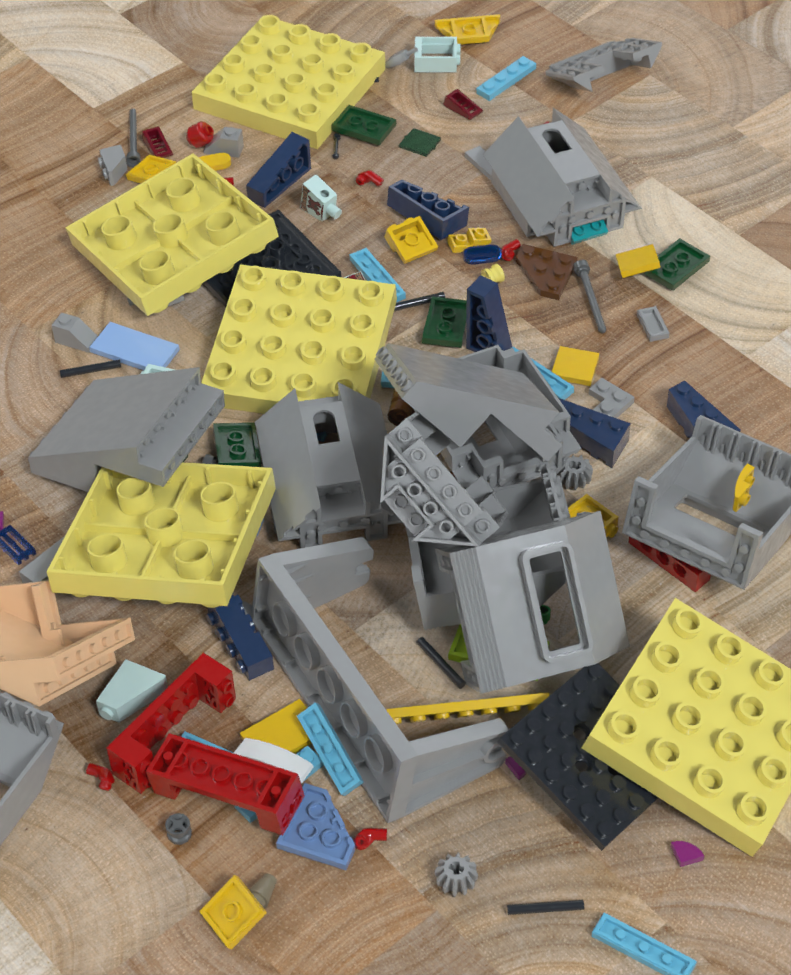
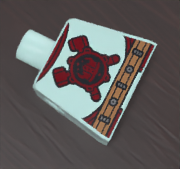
[300,175,342,221]

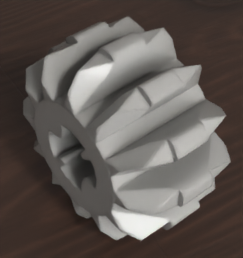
[556,454,593,491]
[435,852,478,897]

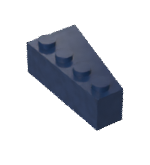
[246,132,311,208]
[387,180,469,240]
[466,275,512,352]
[667,380,741,438]
[558,398,631,468]
[206,594,274,681]

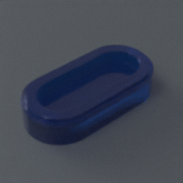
[463,244,501,265]

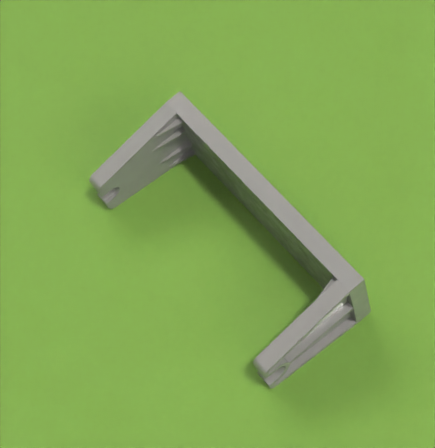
[251,537,509,823]

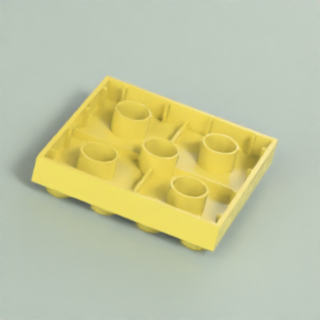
[192,15,385,149]
[65,154,279,316]
[201,264,397,414]
[47,462,276,608]
[582,598,791,857]

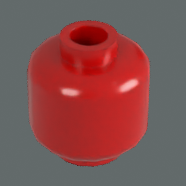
[186,121,214,148]

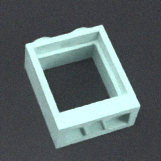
[414,37,460,72]

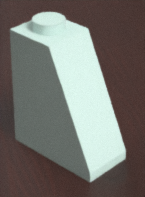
[96,659,168,723]

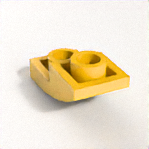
[447,227,492,253]
[733,463,755,512]

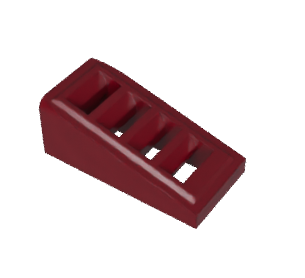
[443,88,483,120]
[142,126,173,158]

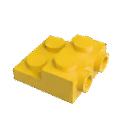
[384,216,438,264]
[568,494,619,538]

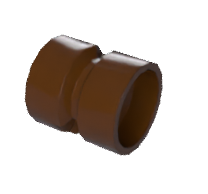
[387,390,415,426]

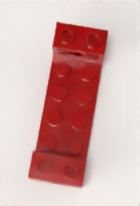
[106,652,236,794]
[146,733,305,836]

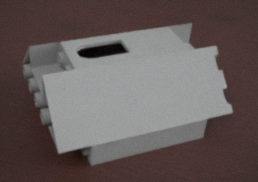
[483,108,642,247]
[413,345,581,489]
[255,382,403,548]
[380,412,509,547]

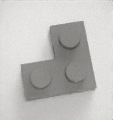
[589,378,635,418]

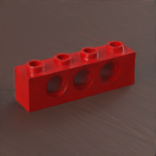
[628,537,711,592]

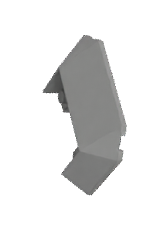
[546,38,662,92]

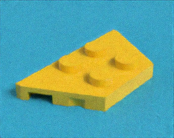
[435,14,500,45]

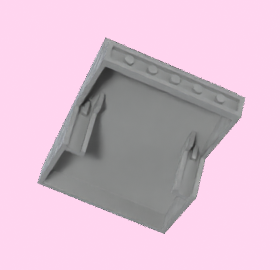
[374,343,563,462]
[28,367,225,492]

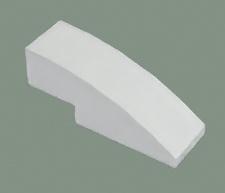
[234,738,313,784]

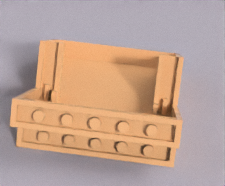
[0,580,135,707]

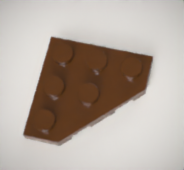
[516,244,578,300]

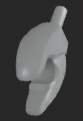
[385,47,418,68]

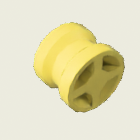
[481,264,505,283]

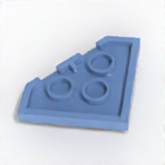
[276,783,355,870]

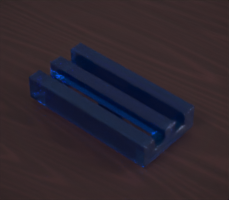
[0,525,37,566]

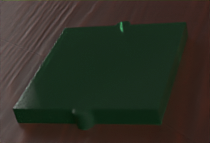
[399,128,441,157]

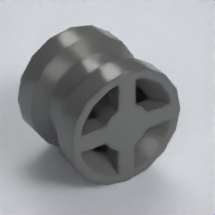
[165,813,192,845]

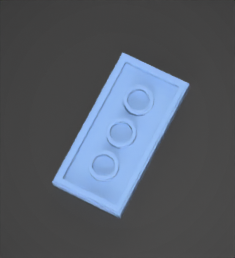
[89,322,180,370]

